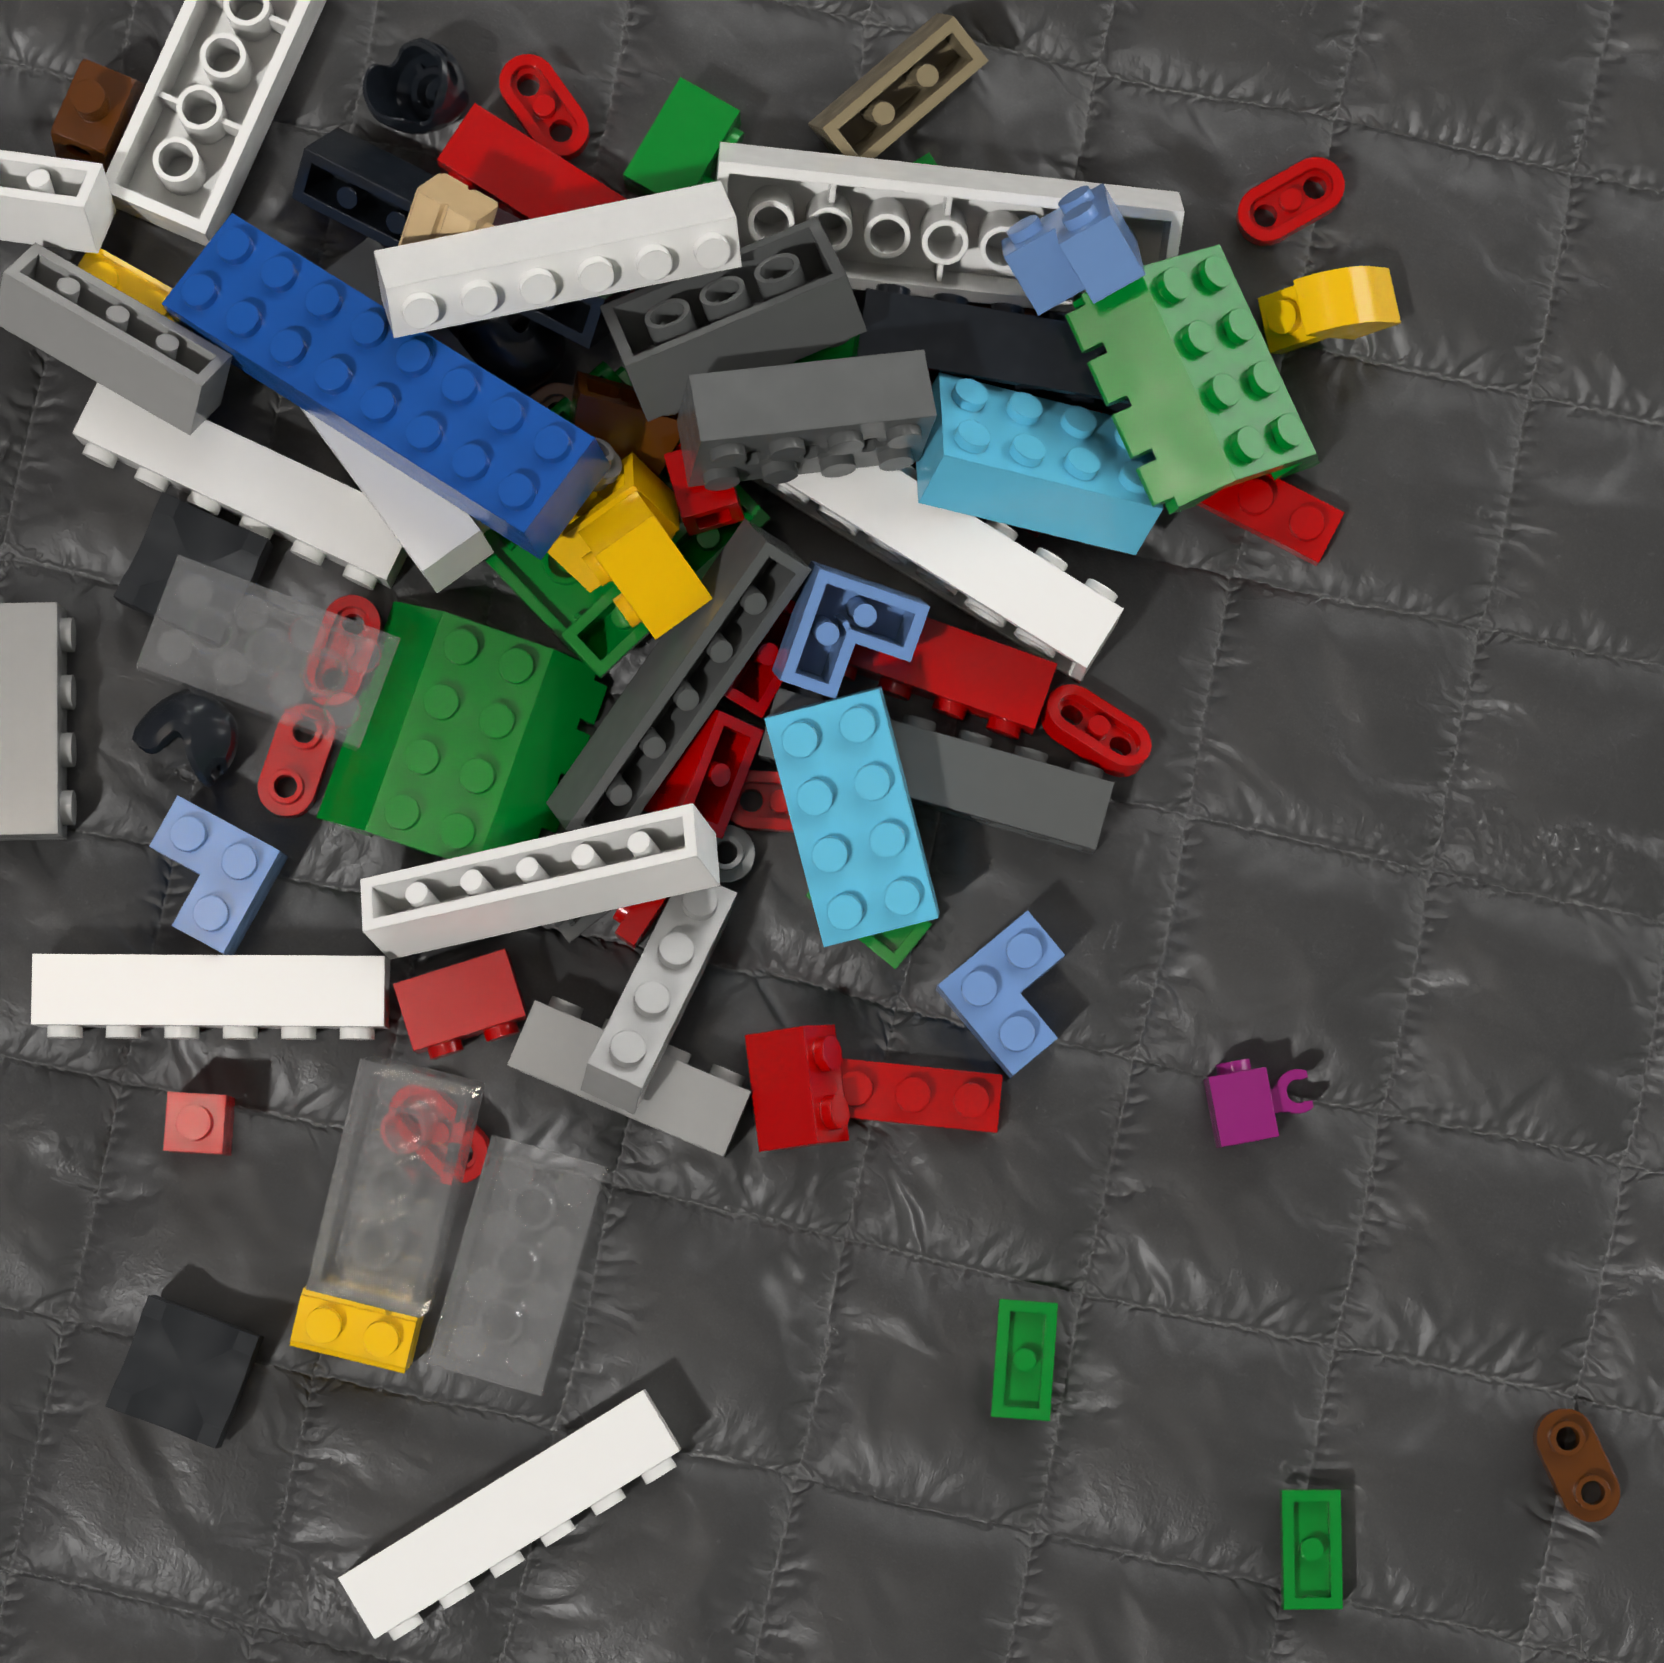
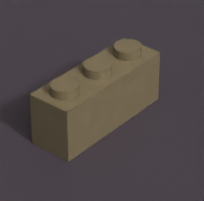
[808,13,989,159]

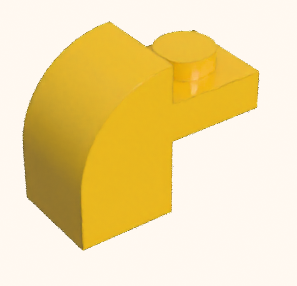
[1258,266,1401,354]

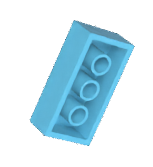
[916,372,1163,555]
[764,686,940,947]

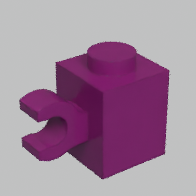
[1203,1059,1314,1148]

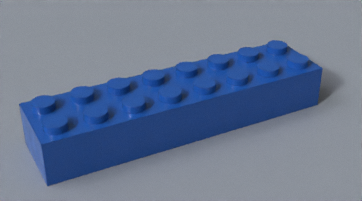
[162,213,611,560]

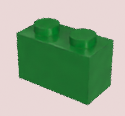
[623,77,745,197]

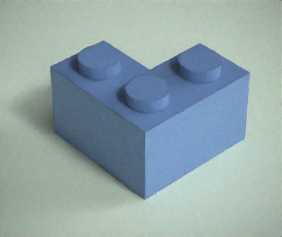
[1001,183,1146,316]
[772,560,930,699]
[149,795,288,955]
[936,910,1065,1078]

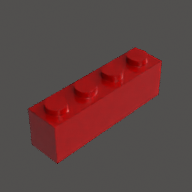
[437,103,637,293]
[843,617,1058,740]

